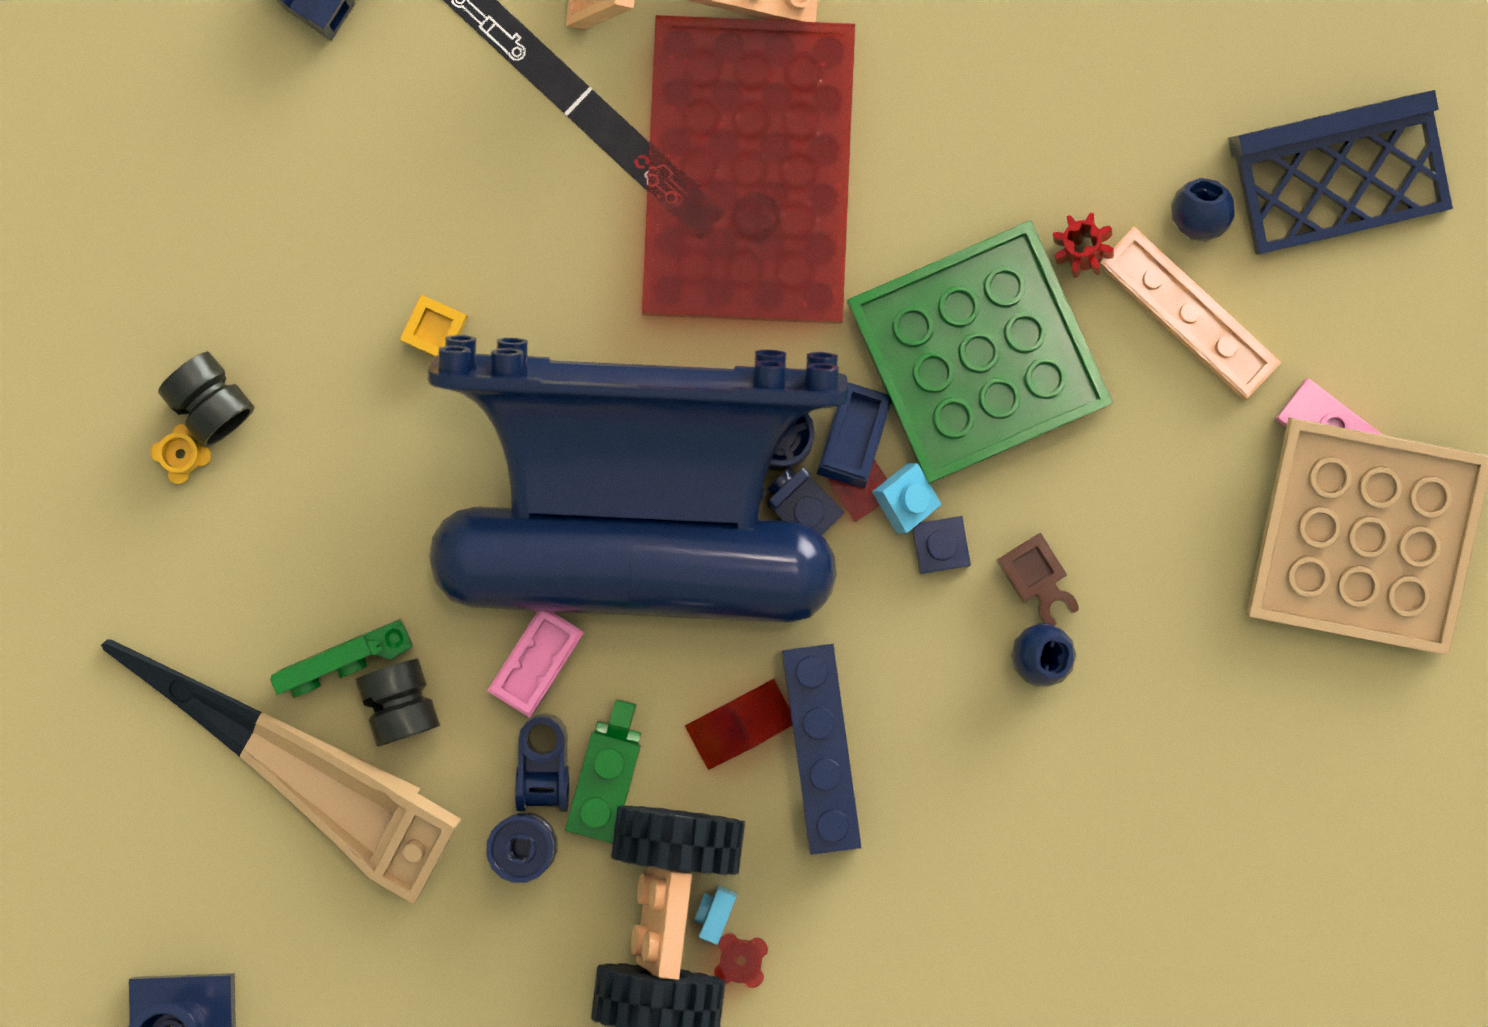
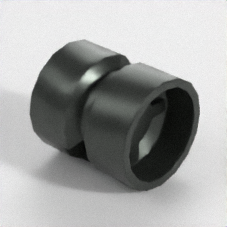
[158,351,255,448]
[355,658,440,747]

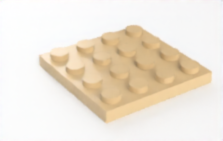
[1246,417,1488,655]

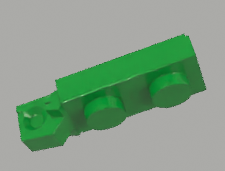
[270,618,413,698]
[565,699,641,844]

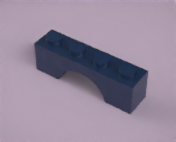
[782,643,862,855]

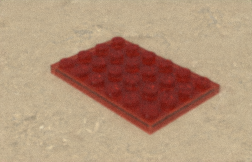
[642,15,855,324]

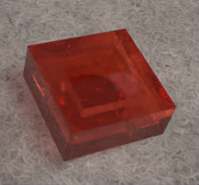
[827,460,887,523]

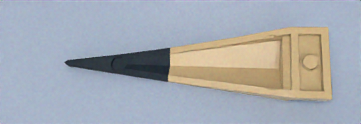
[101,639,461,905]

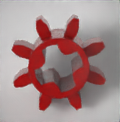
[1052,212,1114,278]

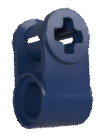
[515,713,570,812]

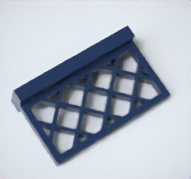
[1228,90,1453,254]

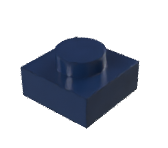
[912,516,971,574]

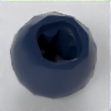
[1171,178,1235,242]
[1011,623,1076,687]

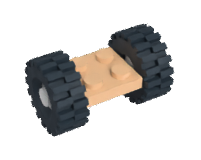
[591,805,745,1027]

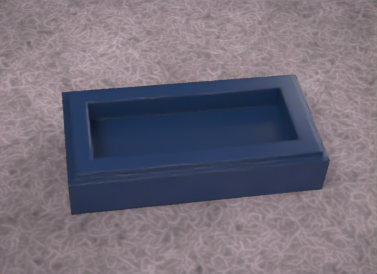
[816,382,891,489]

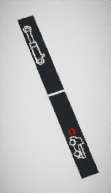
[443,0,726,240]

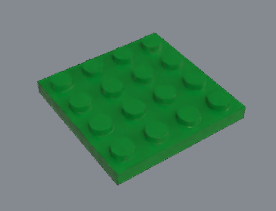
[847,220,1113,484]

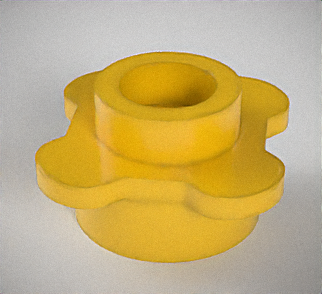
[150,424,211,484]

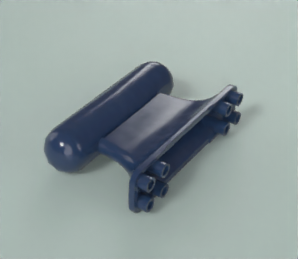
[428,335,848,623]

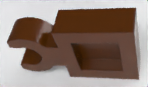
[996,532,1079,625]

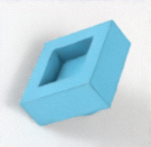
[872,463,942,533]
[693,885,737,945]

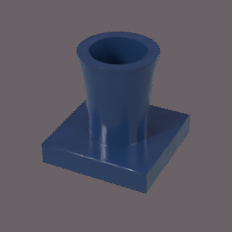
[129,973,236,1027]

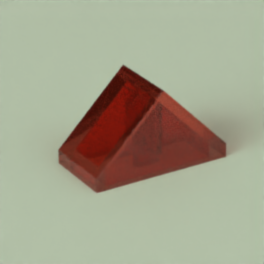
[685,678,792,770]

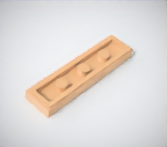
[1099,227,1281,400]

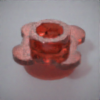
[714,933,768,988]

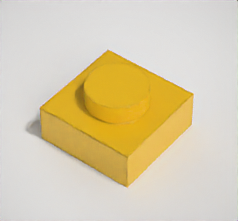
[400,294,469,357]

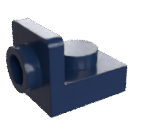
[767,467,845,535]

